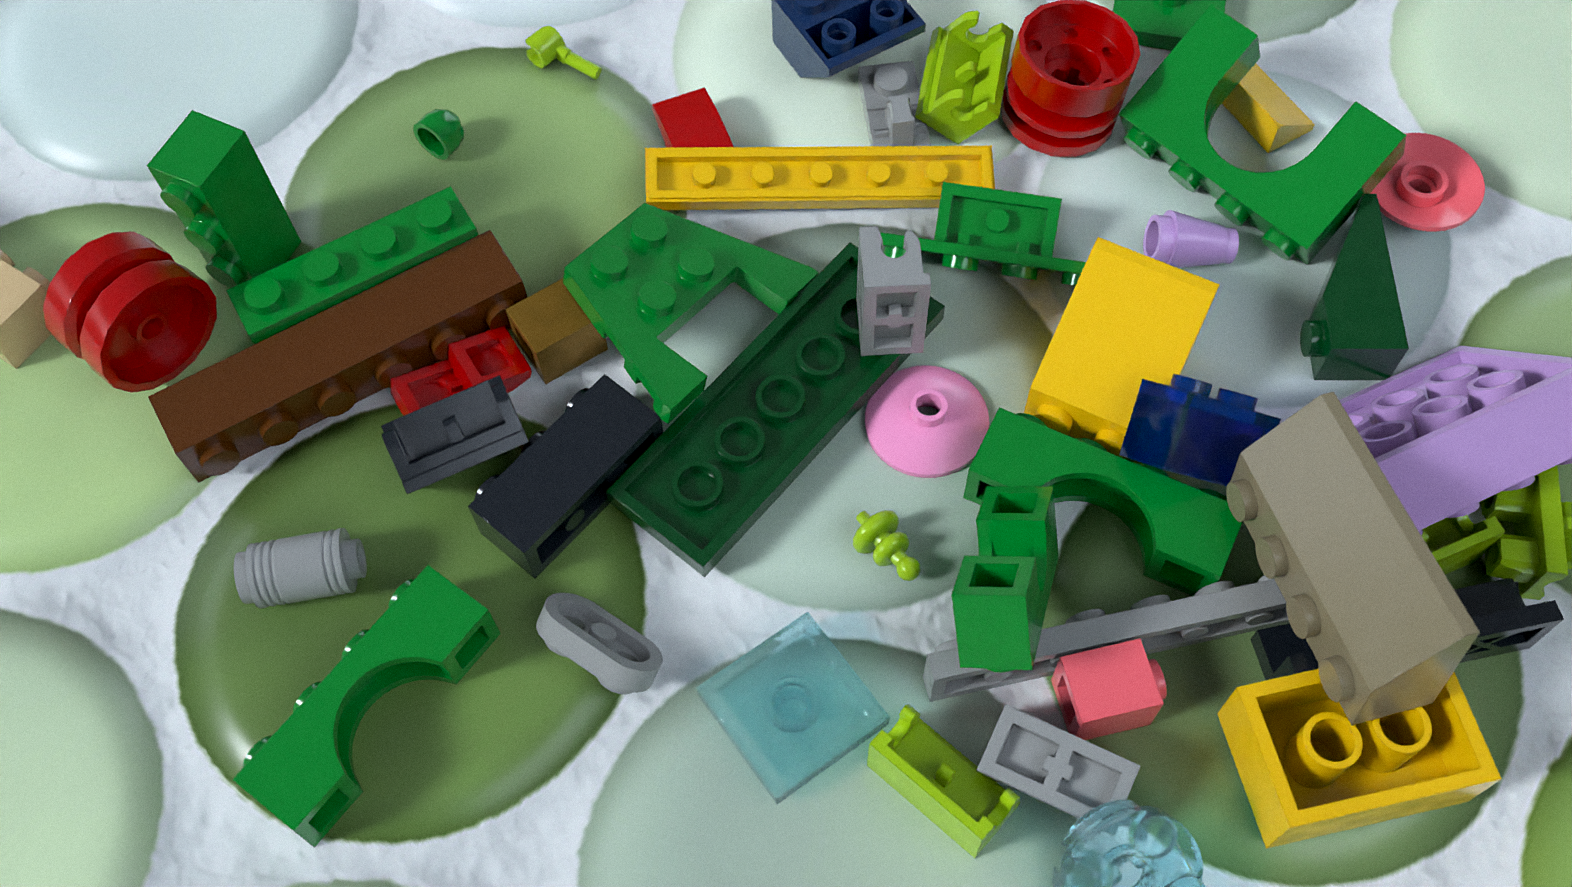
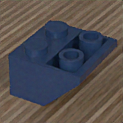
[771,0,926,78]

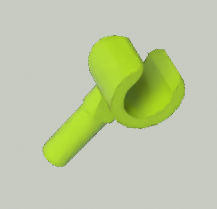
[525,26,602,80]

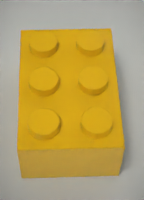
[1217,669,1502,849]

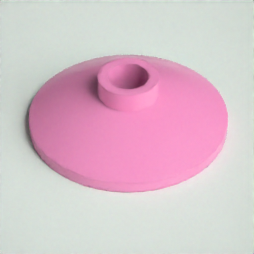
[865,366,989,478]

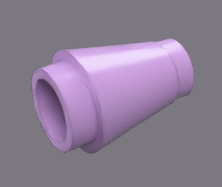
[1143,210,1239,268]

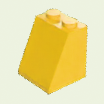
[1024,237,1220,463]

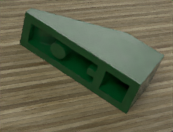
[1300,194,1409,380]

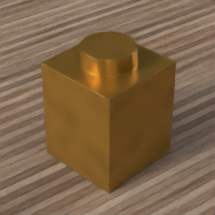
[505,278,608,384]

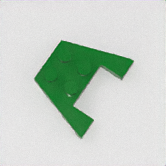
[563,203,819,424]

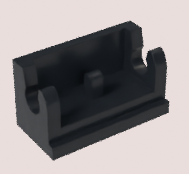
[381,375,529,494]

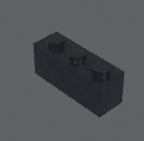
[468,374,663,579]

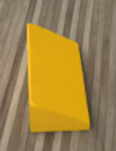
[1222,63,1315,153]

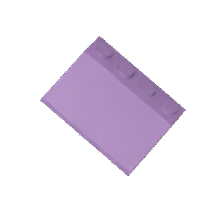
[1253,346,1572,535]

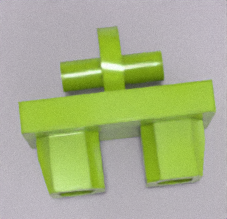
[1481,465,1572,600]

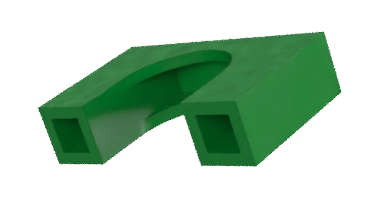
[1119,4,1406,265]

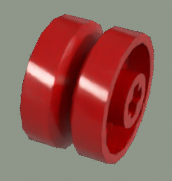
[43,231,217,393]

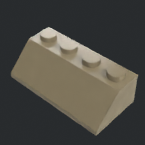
[1226,391,1480,725]

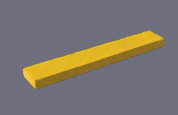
[645,146,995,210]

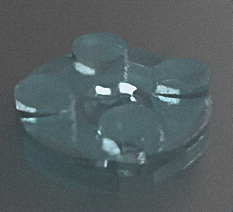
[1052,800,1206,887]

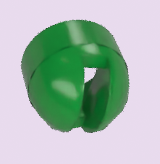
[413,109,464,160]

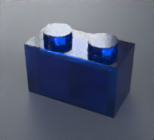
[1119,374,1281,486]

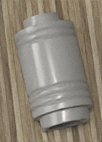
[234,528,367,609]

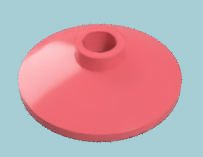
[1370,133,1485,232]

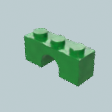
[951,486,1059,672]

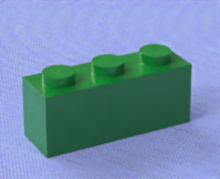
[147,110,301,288]

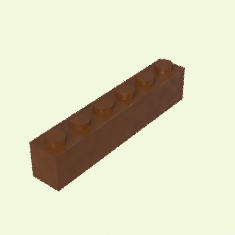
[148,230,528,483]

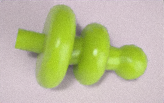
[852,510,921,581]

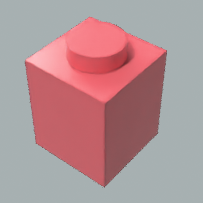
[1051,638,1167,740]

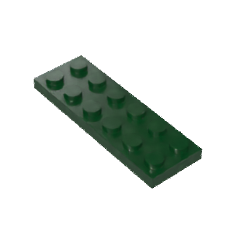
[606,242,945,577]

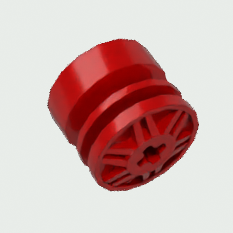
[1001,0,1140,157]

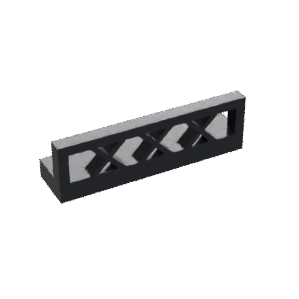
[1250,578,1564,680]

